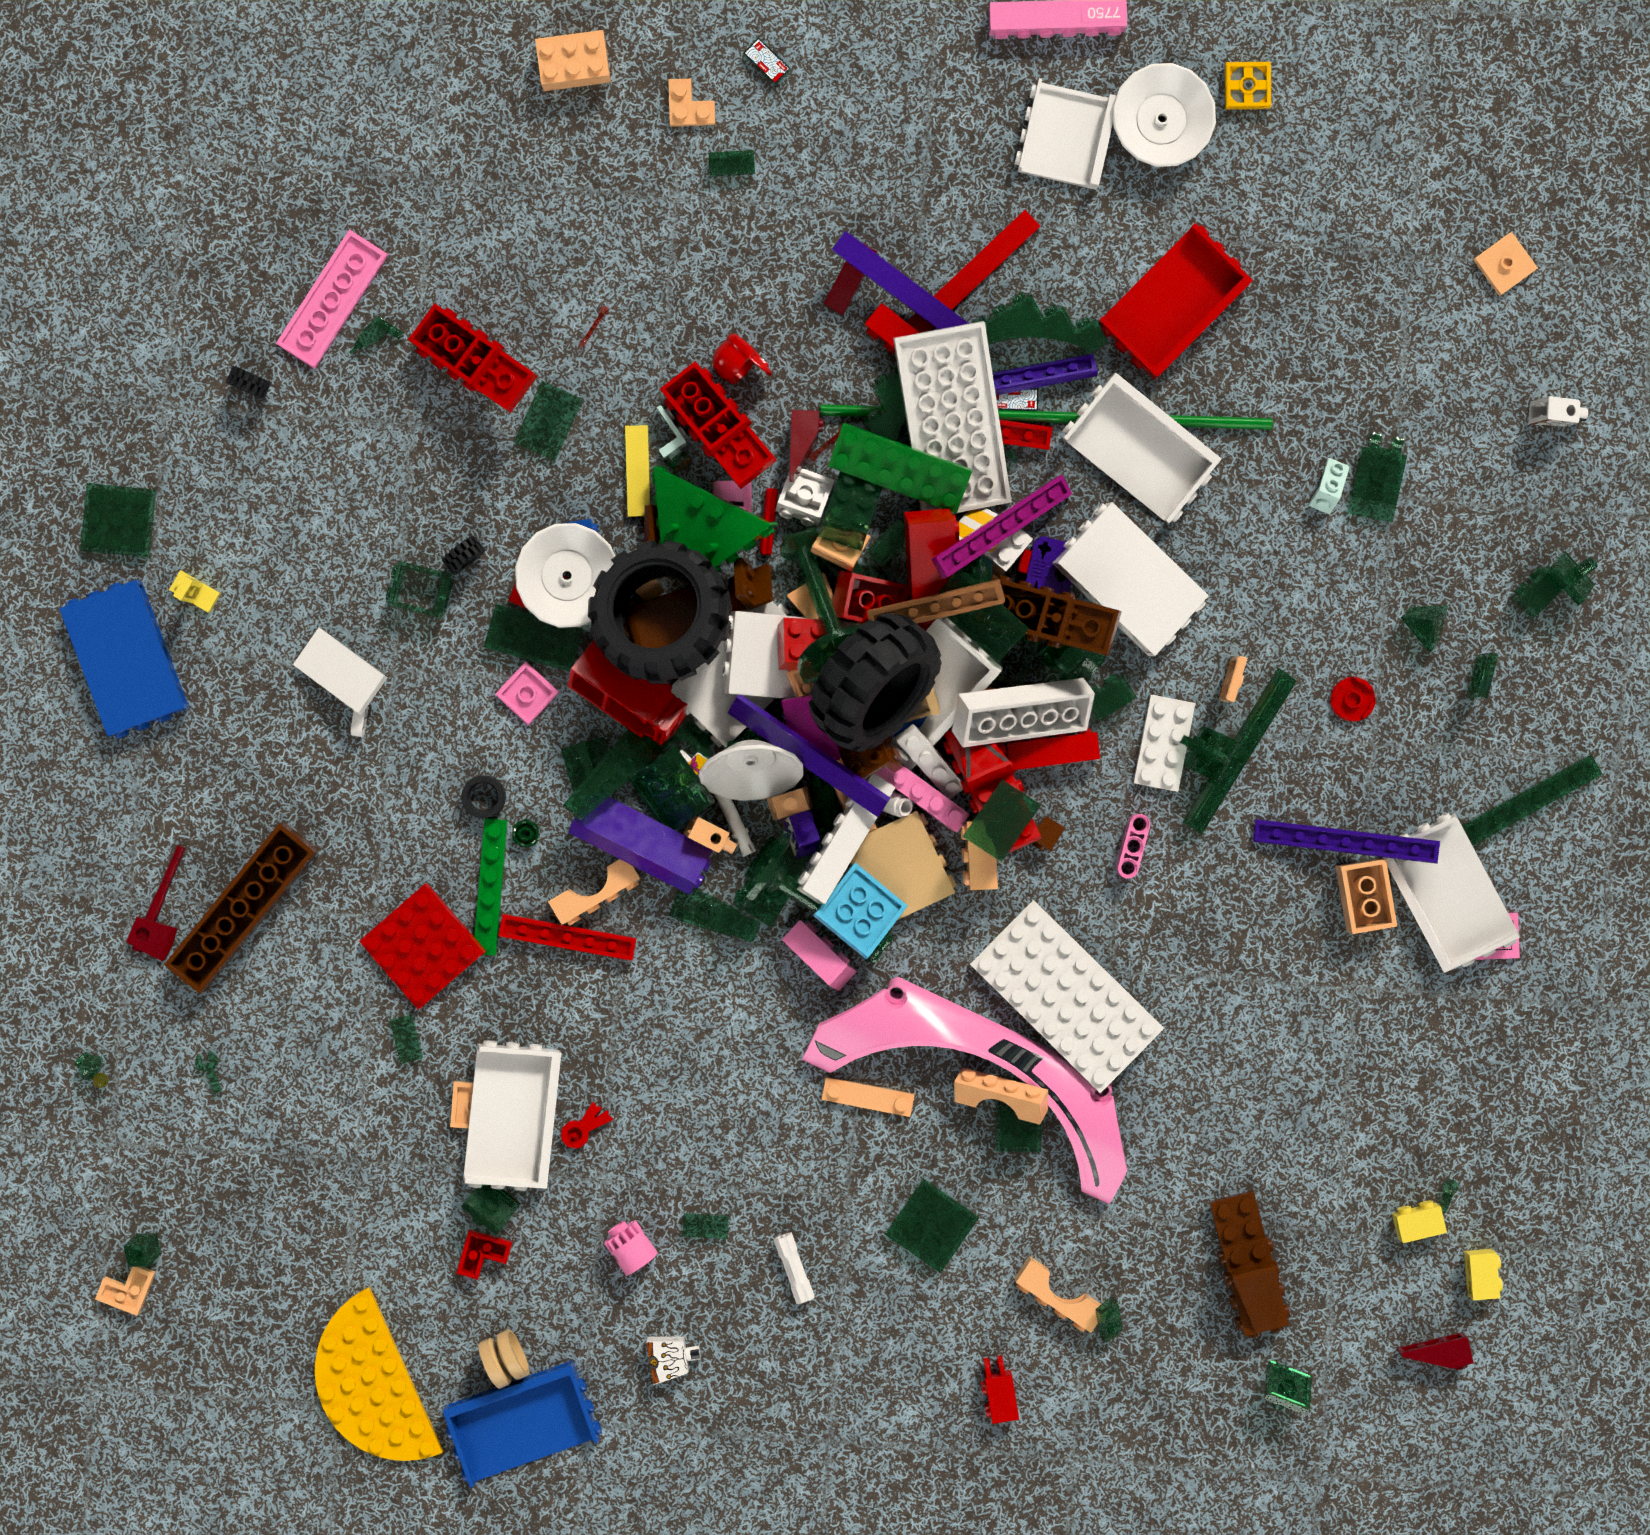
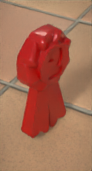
[561,1101,613,1148]

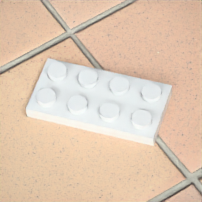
[1133,695,1195,792]

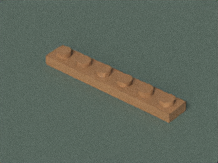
[867,579,1005,624]

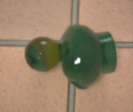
[74,1052,109,1088]

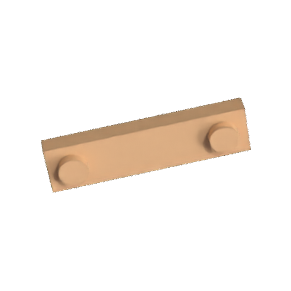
[821,1077,914,1117]

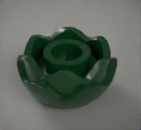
[512,819,540,848]

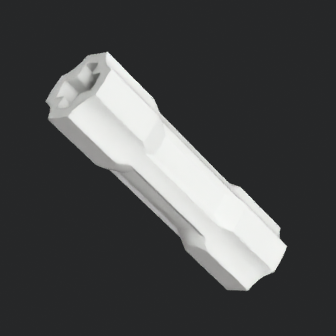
[774,1232,815,1304]

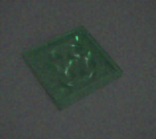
[80,483,157,558]
[629,745,715,830]
[885,1178,979,1273]

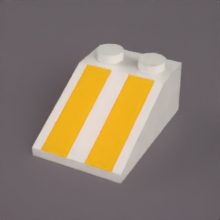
[959,508,1033,577]

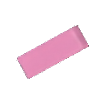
[1116,814,1150,878]

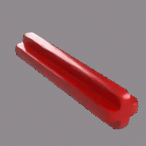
[760,488,778,555]

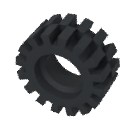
[226,366,271,399]
[442,536,485,575]

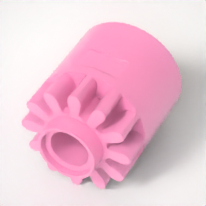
[712,481,752,513]
[604,1220,658,1276]

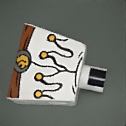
[1528,396,1588,426]
[646,1337,701,1385]

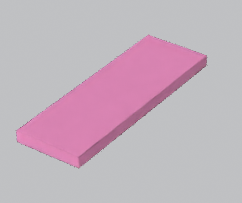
[276,229,389,369]

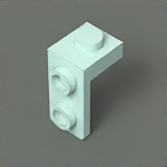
[657,405,688,460]
[1309,458,1349,515]

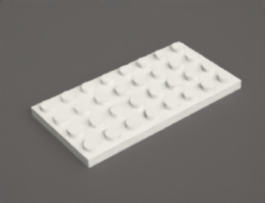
[893,321,1012,514]
[970,900,1164,1093]

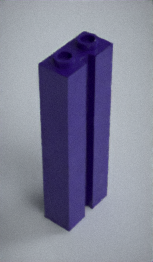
[568,788,713,895]

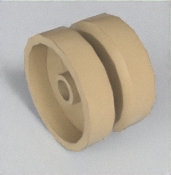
[478,1329,530,1389]

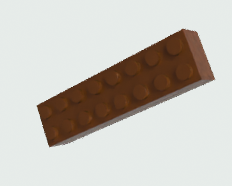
[164,822,320,993]

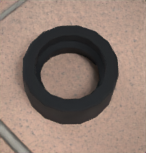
[461,775,506,818]

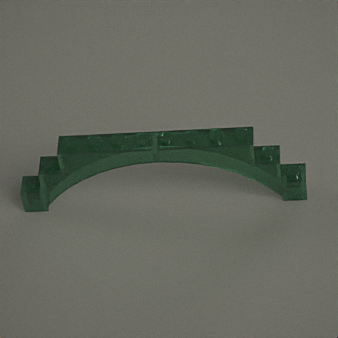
[864,292,1108,441]

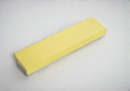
[625,425,650,517]

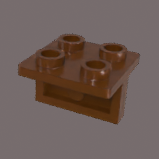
[729,557,773,612]

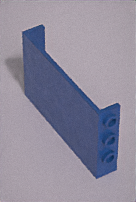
[59,580,189,739]
[443,1360,602,1488]

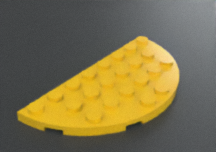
[315,1286,443,1461]

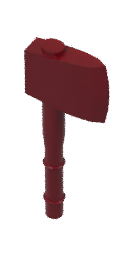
[126,845,186,961]

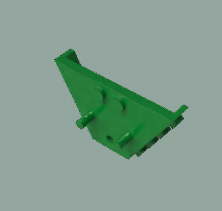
[652,466,779,573]

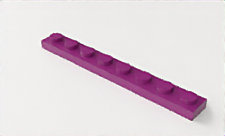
[931,474,1072,579]

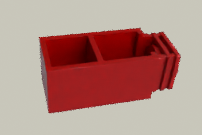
[904,508,961,631]
[567,641,688,746]

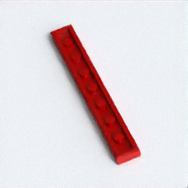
[906,210,1040,333]

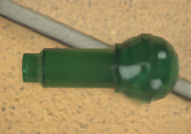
[1440,1179,1459,1213]

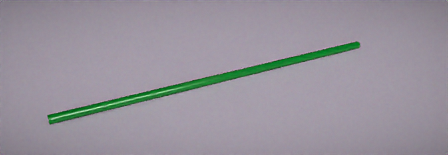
[820,404,1273,430]

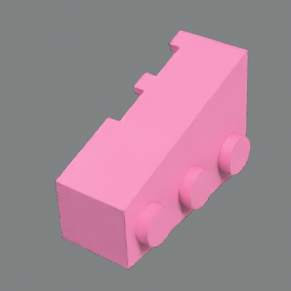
[782,920,857,991]

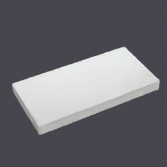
[293,628,388,715]

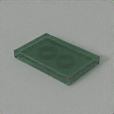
[514,381,584,462]
[963,779,1041,863]

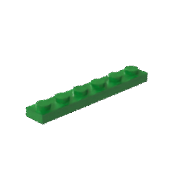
[474,818,508,956]

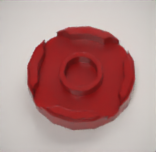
[1330,677,1376,721]

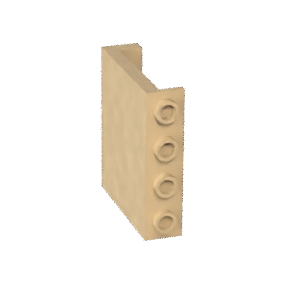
[851,810,957,920]

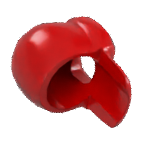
[712,333,772,384]

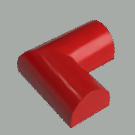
[456,1229,513,1280]

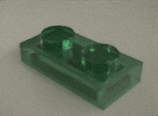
[1095,1296,1123,1343]

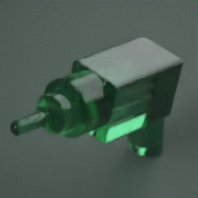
[349,315,405,354]

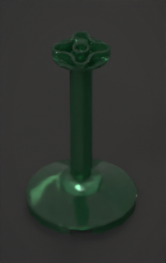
[779,528,859,685]
[733,828,894,964]

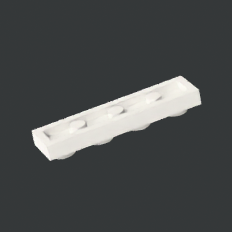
[895,724,963,799]

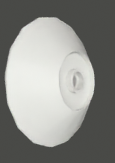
[1113,63,1216,167]
[515,523,615,628]
[699,740,803,801]

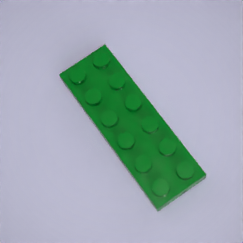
[828,423,973,514]

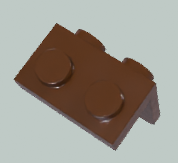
[839,736,903,780]

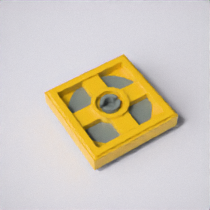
[1224,62,1271,110]

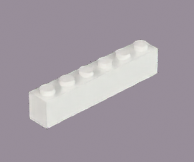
[797,773,895,904]

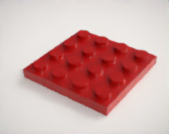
[359,883,486,1010]

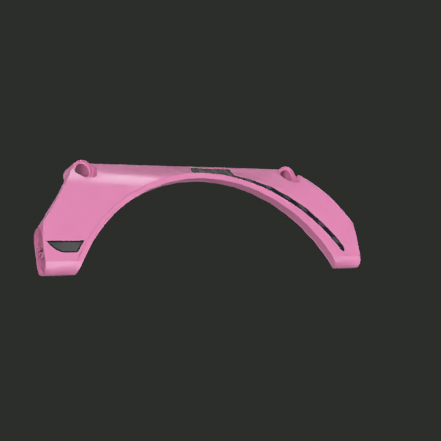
[802,977,1127,1204]

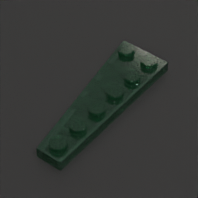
[563,729,683,821]

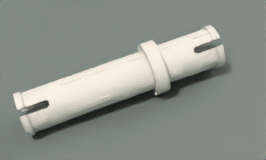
[715,795,756,857]

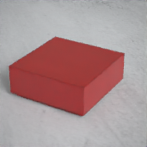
[1017,549,1032,573]

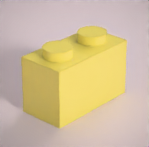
[1392,1200,1447,1243]
[1464,1249,1503,1300]

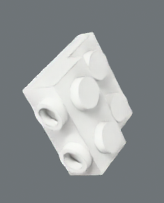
[776,468,834,527]

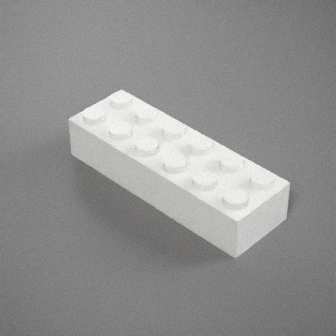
[952,678,1095,747]

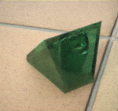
[1401,605,1448,653]

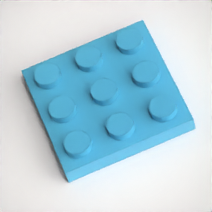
[813,862,908,959]

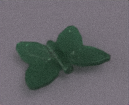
[673,717,714,759]

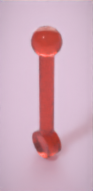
[579,306,609,347]
[809,427,842,461]

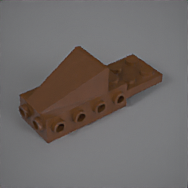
[976,575,1122,656]
[1209,1190,1291,1338]

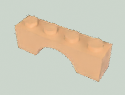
[548,859,642,926]
[954,1068,1048,1125]
[1014,1256,1106,1333]

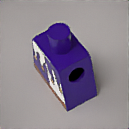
[781,810,820,859]

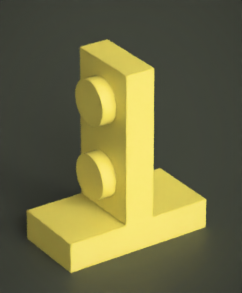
[169,570,221,613]

